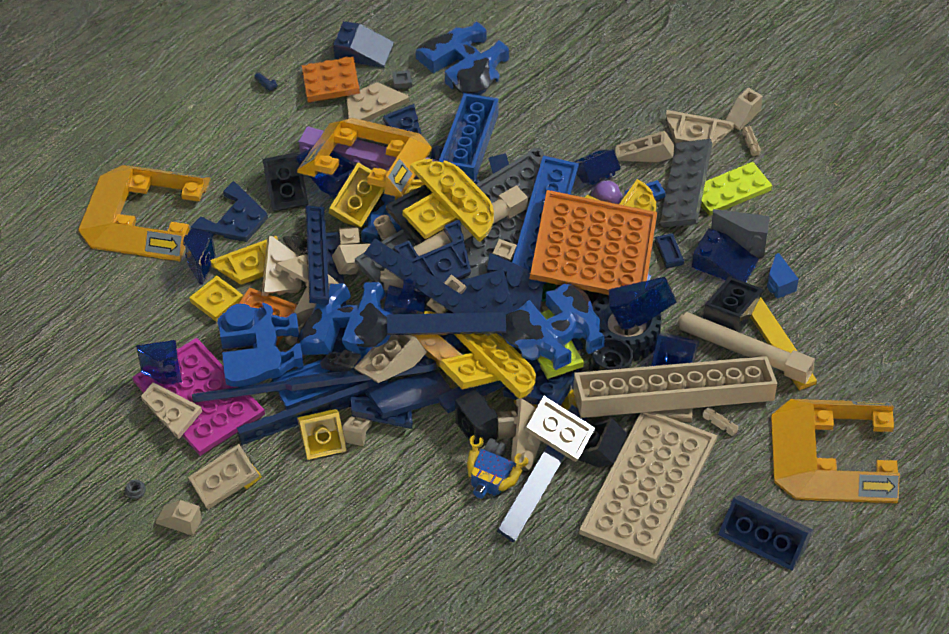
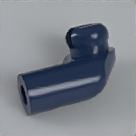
[254,72,278,91]
[431,145,443,161]

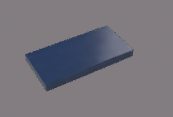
[366,370,452,418]

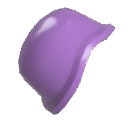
[591,181,623,204]

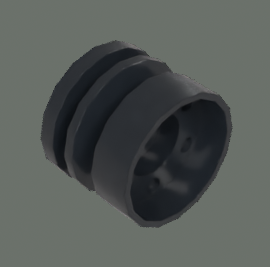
[589,338,633,372]

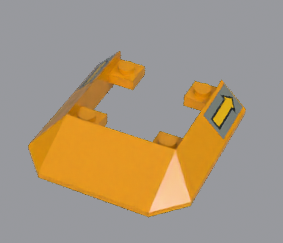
[297,118,432,197]
[78,165,210,261]
[771,399,900,503]

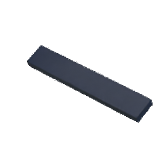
[387,312,506,335]

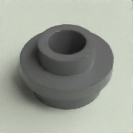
[125,479,146,499]

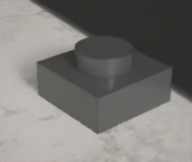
[392,70,412,89]

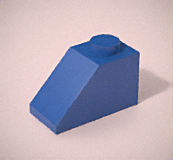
[767,253,799,299]

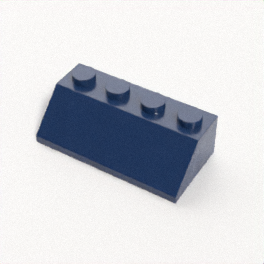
[718,495,814,571]

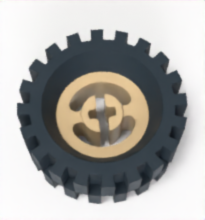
[594,295,662,361]

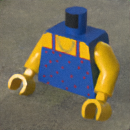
[467,435,529,499]

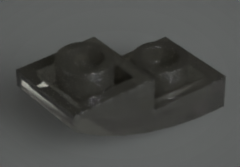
[283,233,307,256]
[320,349,361,372]

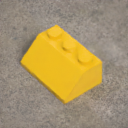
[328,162,385,228]

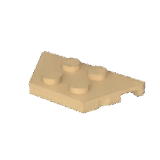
[347,82,409,121]
[666,110,734,148]
[262,236,302,296]

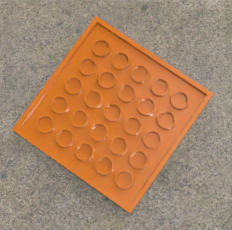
[529,190,657,302]

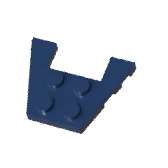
[191,181,268,242]
[393,220,471,283]
[487,253,544,312]

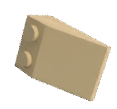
[354,335,427,383]

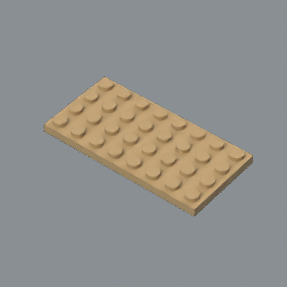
[579,411,717,564]

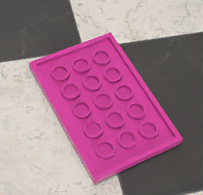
[132,338,265,456]

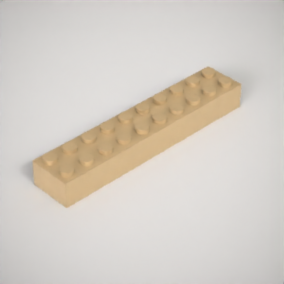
[573,356,777,418]

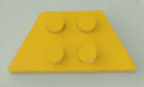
[210,236,278,285]

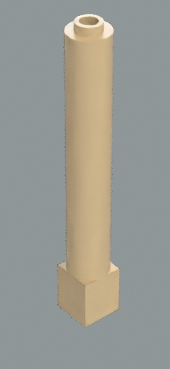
[413,185,528,256]
[678,312,815,384]

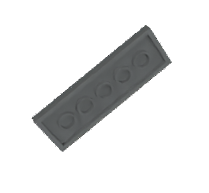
[660,138,713,228]

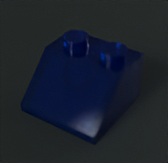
[572,149,621,185]
[183,228,216,285]
[651,332,700,366]
[136,340,182,385]

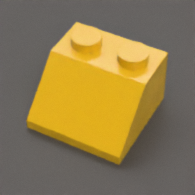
[297,409,347,460]

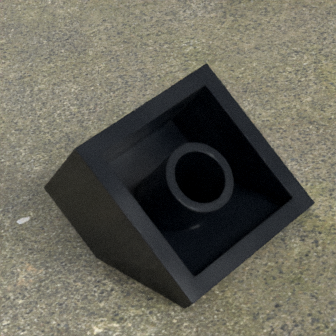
[578,418,627,468]

